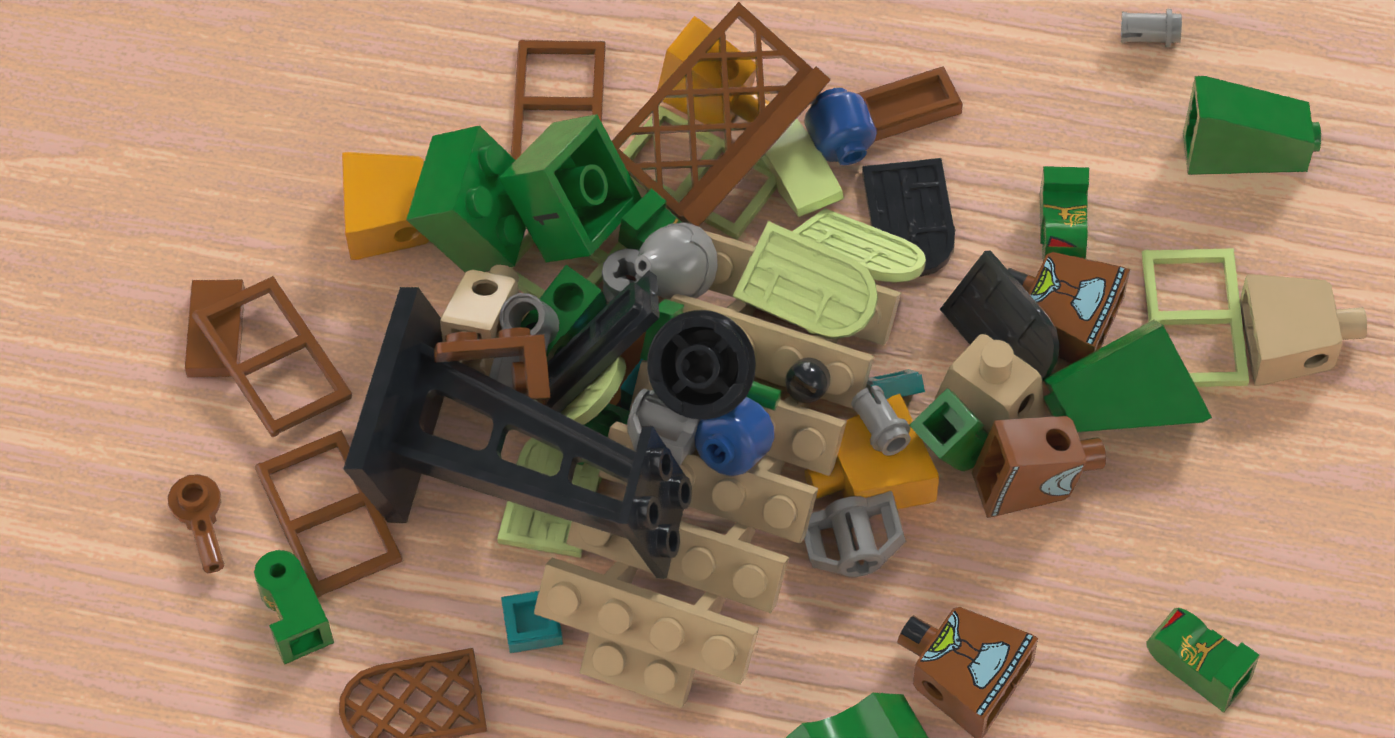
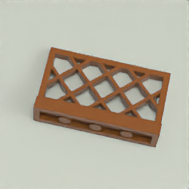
[612,2,831,227]

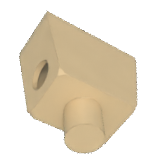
[440,265,522,376]
[1240,274,1367,386]
[935,334,1045,433]

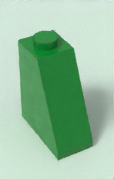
[1183,76,1321,175]
[1043,320,1212,432]

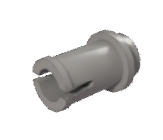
[1121,9,1182,48]
[851,386,911,456]

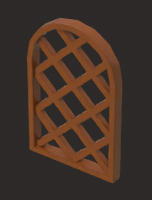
[339,648,487,738]

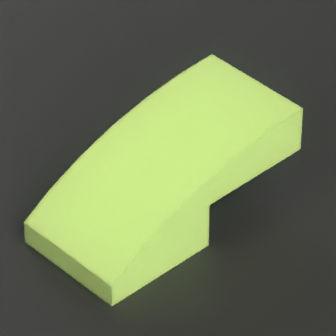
[761,119,844,217]

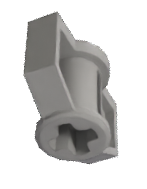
[627,389,700,466]
[804,491,906,577]

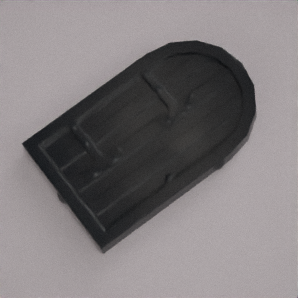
[862,158,956,277]
[940,250,1060,382]

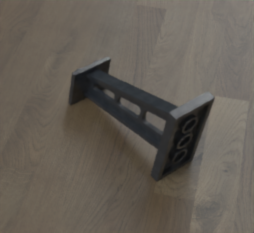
[343,287,692,579]

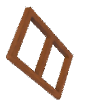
[511,40,606,160]
[192,276,352,437]
[255,430,403,598]

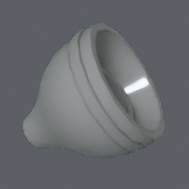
[634,223,718,300]

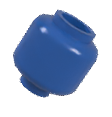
[804,88,877,165]
[695,397,775,476]

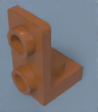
[434,328,550,406]

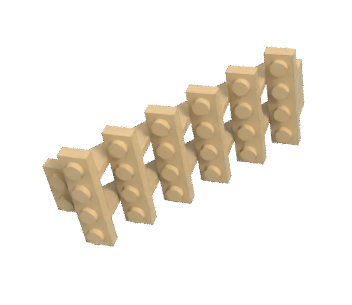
[534,231,901,708]

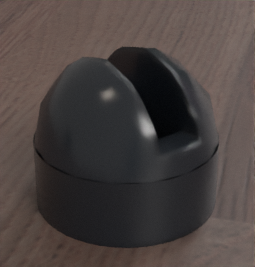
[785,358,830,403]

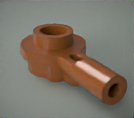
[168,474,224,573]

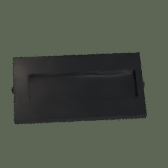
[546,270,659,413]

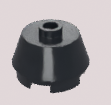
[647,310,756,420]

